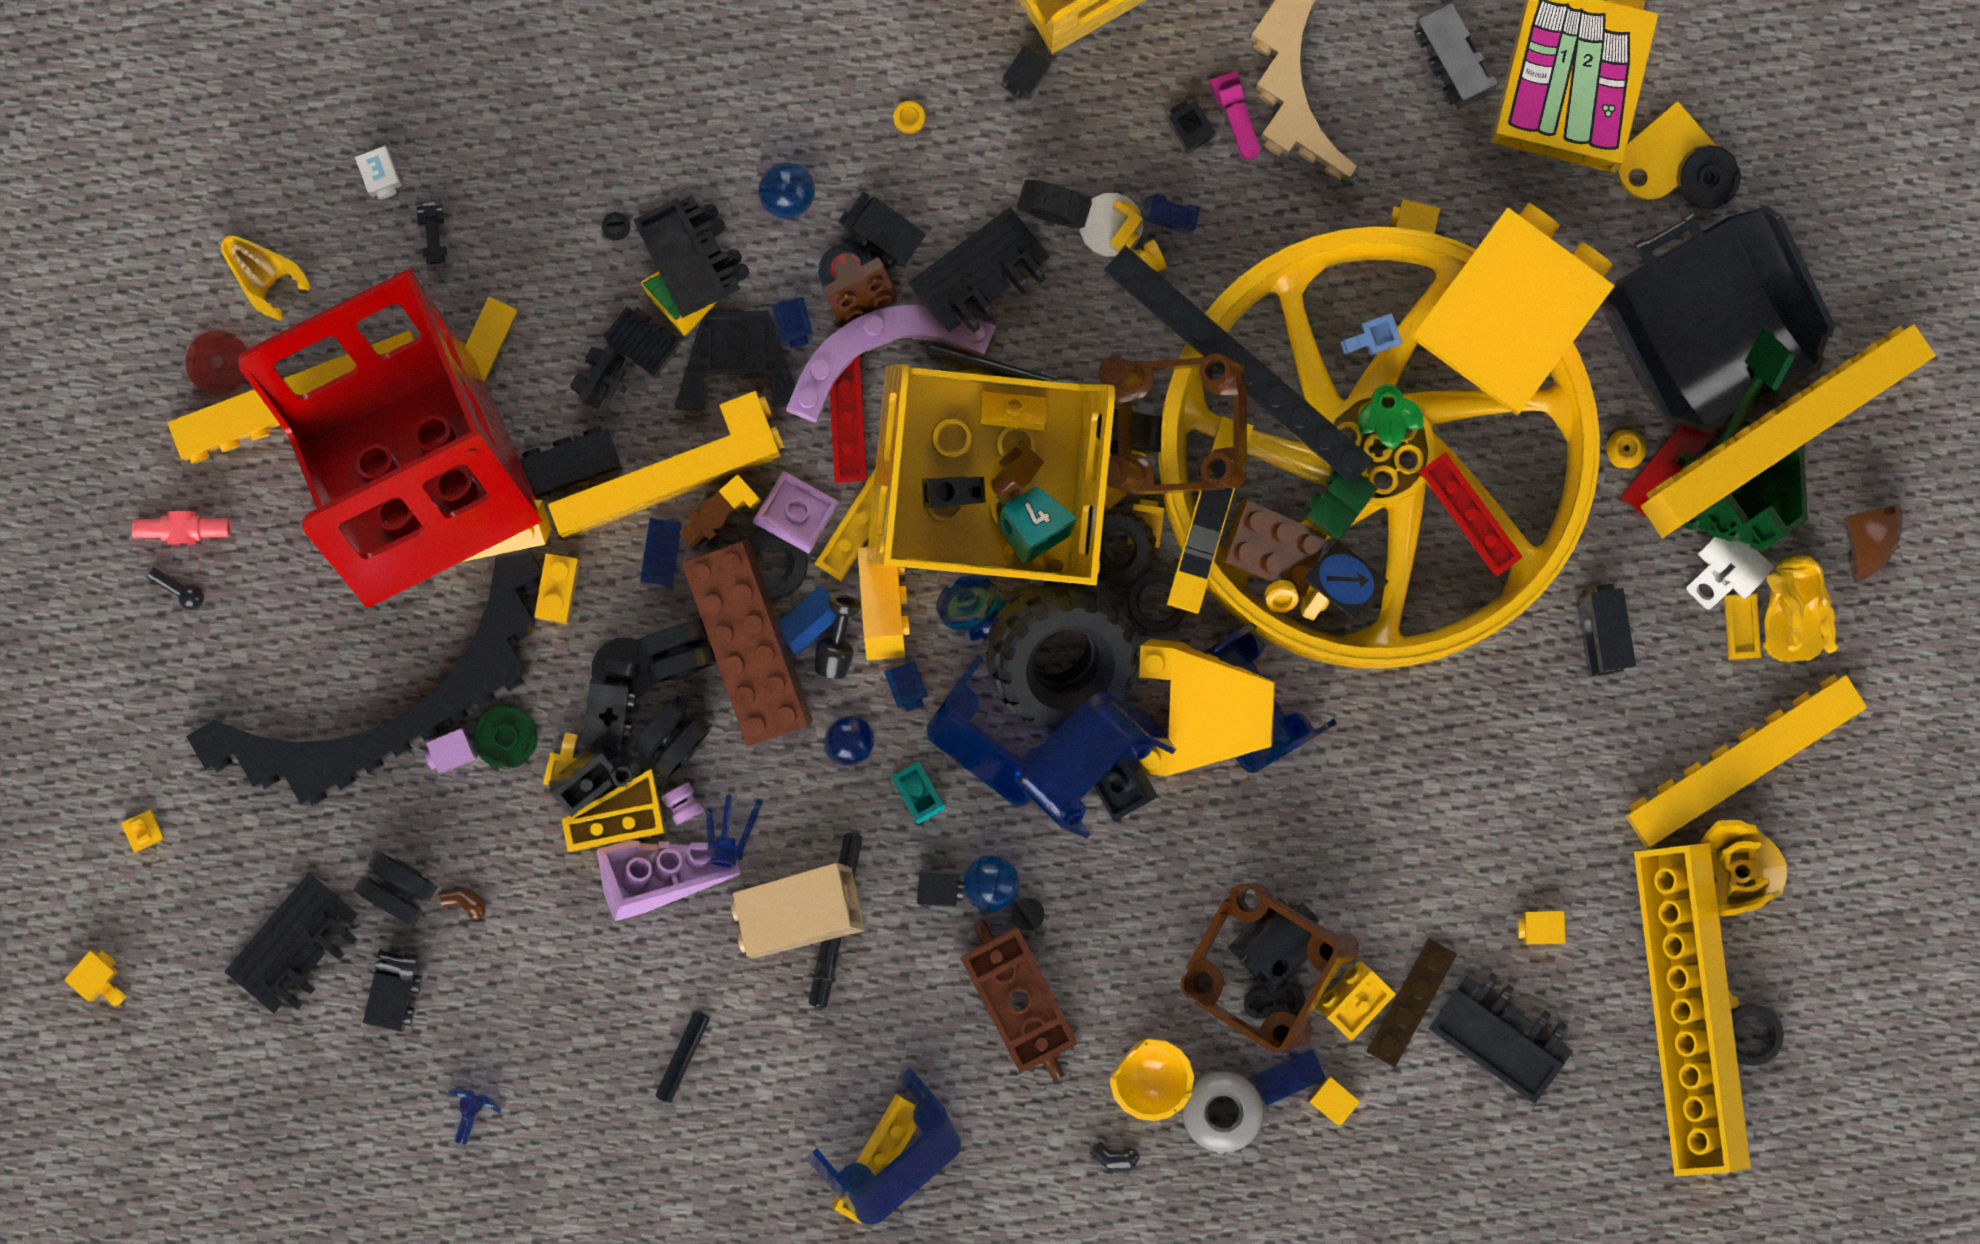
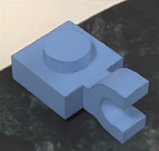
[1340,313,1403,355]

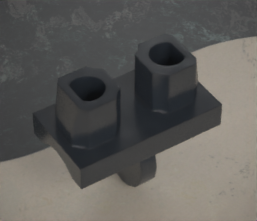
[570,347,627,410]

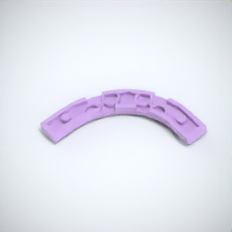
[786,305,996,423]

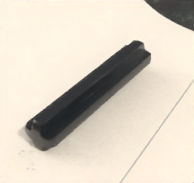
[656,1011,710,1103]

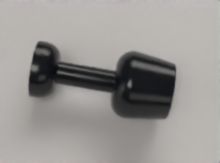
[815,595,861,679]

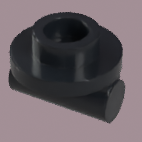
[1012,897,1044,931]

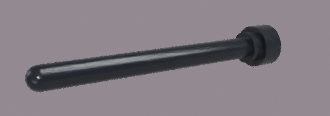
[925,343,1078,384]

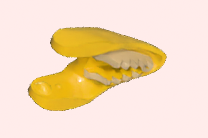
[221,236,311,321]

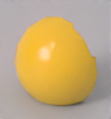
[1110,1038,1194,1121]

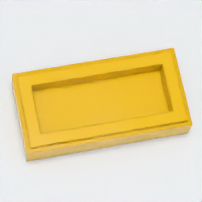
[1724,593,1762,660]

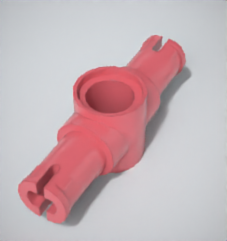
[131,511,232,545]

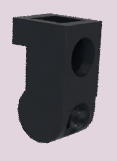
[922,476,986,508]

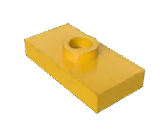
[980,391,1047,431]

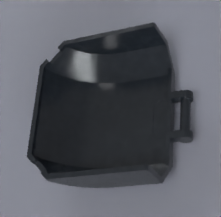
[1600,207,1835,433]

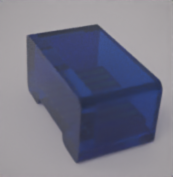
[1141,194,1200,233]

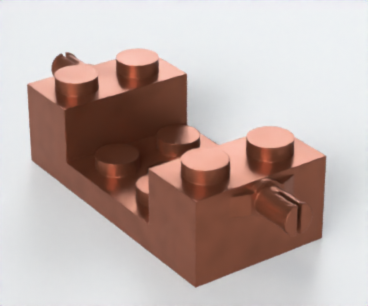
[960,919,1078,1081]

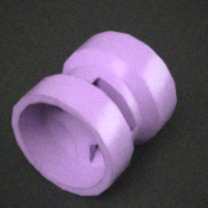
[661,782,705,826]

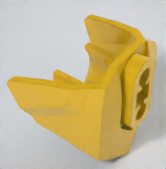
[1700,820,1787,916]

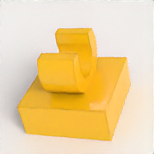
[121,809,165,853]

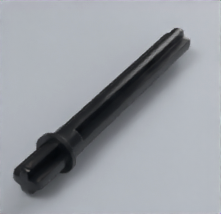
[808,833,863,1008]

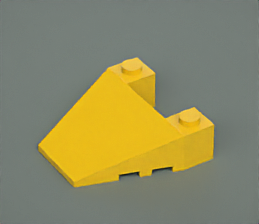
[1136,639,1275,776]

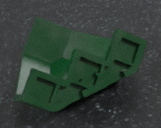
[1681,445,1808,551]

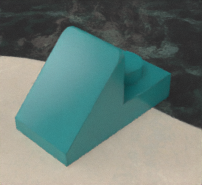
[891,761,946,824]

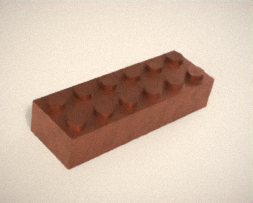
[682,538,813,746]

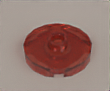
[185,330,247,395]

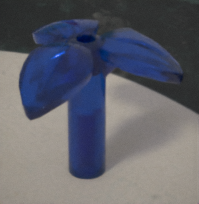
[448,1089,502,1145]

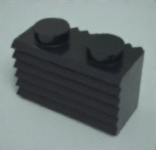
[603,306,679,379]

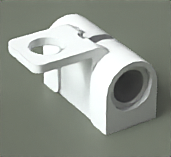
[1687,537,1775,609]

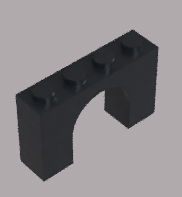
[1576,583,1636,677]

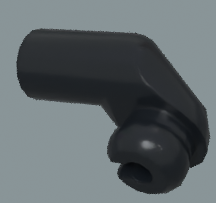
[1089,1141,1140,1172]

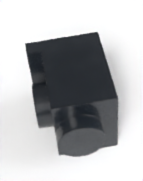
[1167,100,1216,154]

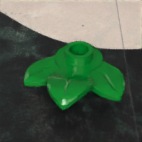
[1358,384,1424,450]

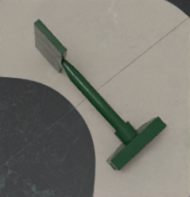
[1674,328,1795,496]

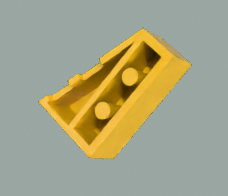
[857,547,910,661]

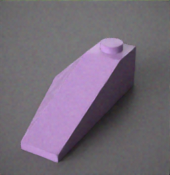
[597,840,741,922]

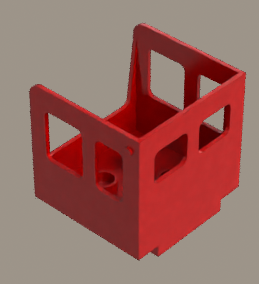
[238,268,543,608]

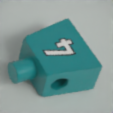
[997,487,1077,565]

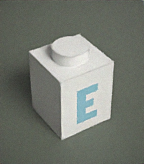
[355,146,402,199]

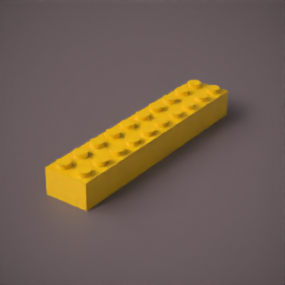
[1640,324,1936,538]
[1634,843,1751,1176]

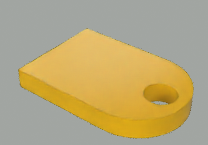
[1617,101,1717,200]

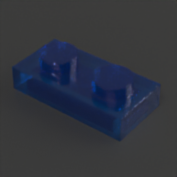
[640,518,682,587]
[1253,1049,1326,1106]

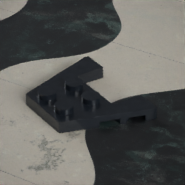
[675,310,796,410]

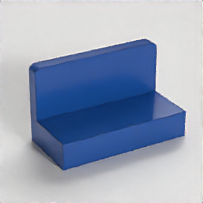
[778,586,836,656]

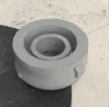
[1182,1071,1268,1154]

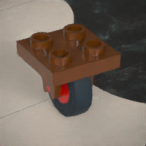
[818,243,898,327]

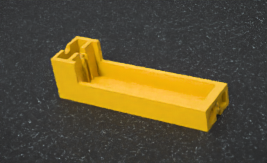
[548,391,784,539]

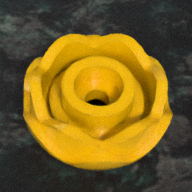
[1605,429,1646,469]

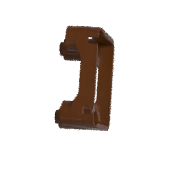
[1098,353,1248,495]
[1180,882,1359,1052]

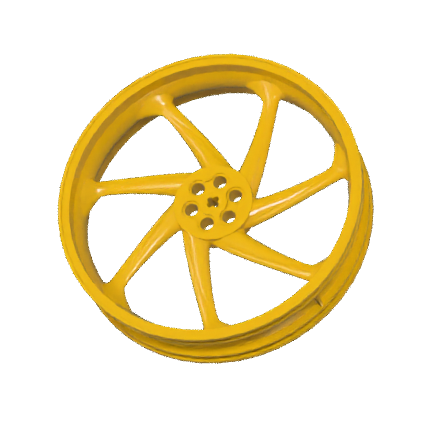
[1158,227,1600,669]

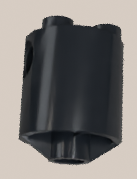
[1228,897,1320,994]

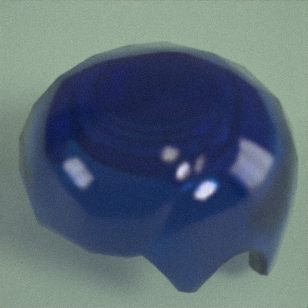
[823,716,875,766]

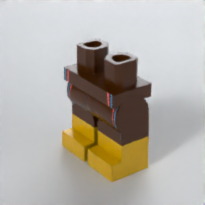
[679,474,763,550]

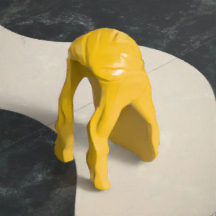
[1763,555,1839,662]

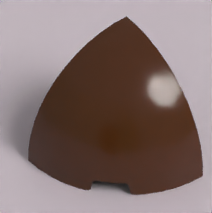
[1843,504,1903,583]

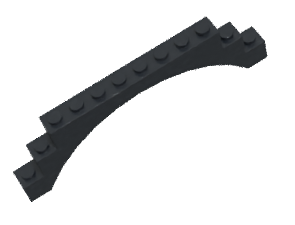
[186,548,543,807]

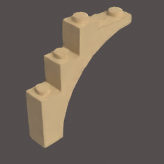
[1250,0,1357,181]

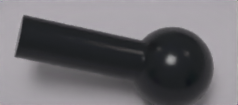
[146,567,204,610]

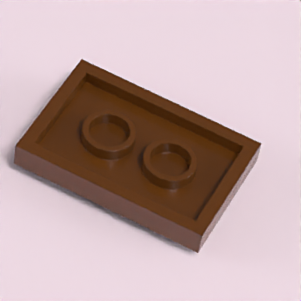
[1220,499,1327,596]

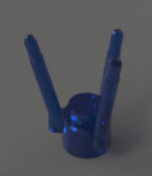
[706,794,762,867]

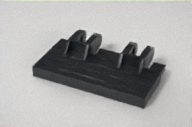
[633,195,749,318]
[909,207,1050,333]
[225,872,359,1014]
[1429,972,1573,1104]

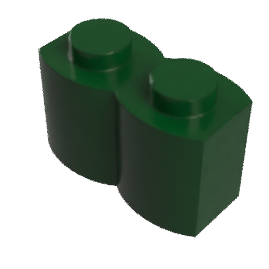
[1306,471,1378,542]

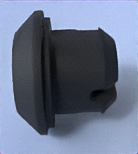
[602,212,630,241]

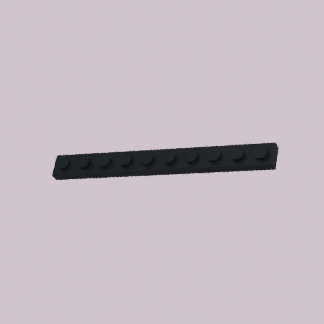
[1104,245,1374,485]

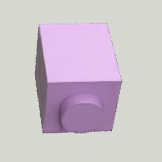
[424,728,477,774]

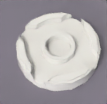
[1080,193,1143,257]

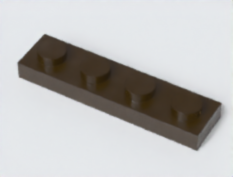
[1366,938,1457,1068]

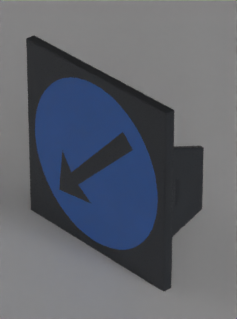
[1303,541,1389,620]

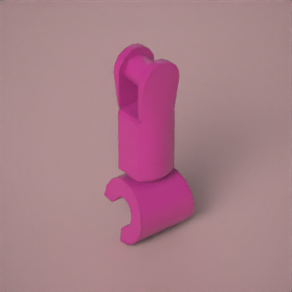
[1209,70,1260,160]

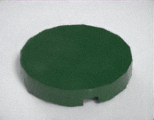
[473,705,538,770]

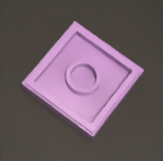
[753,471,840,554]

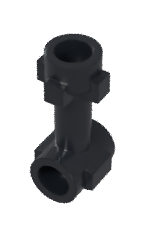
[416,202,447,264]

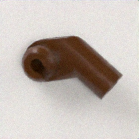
[439,888,486,920]

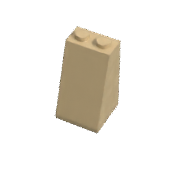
[731,863,865,958]

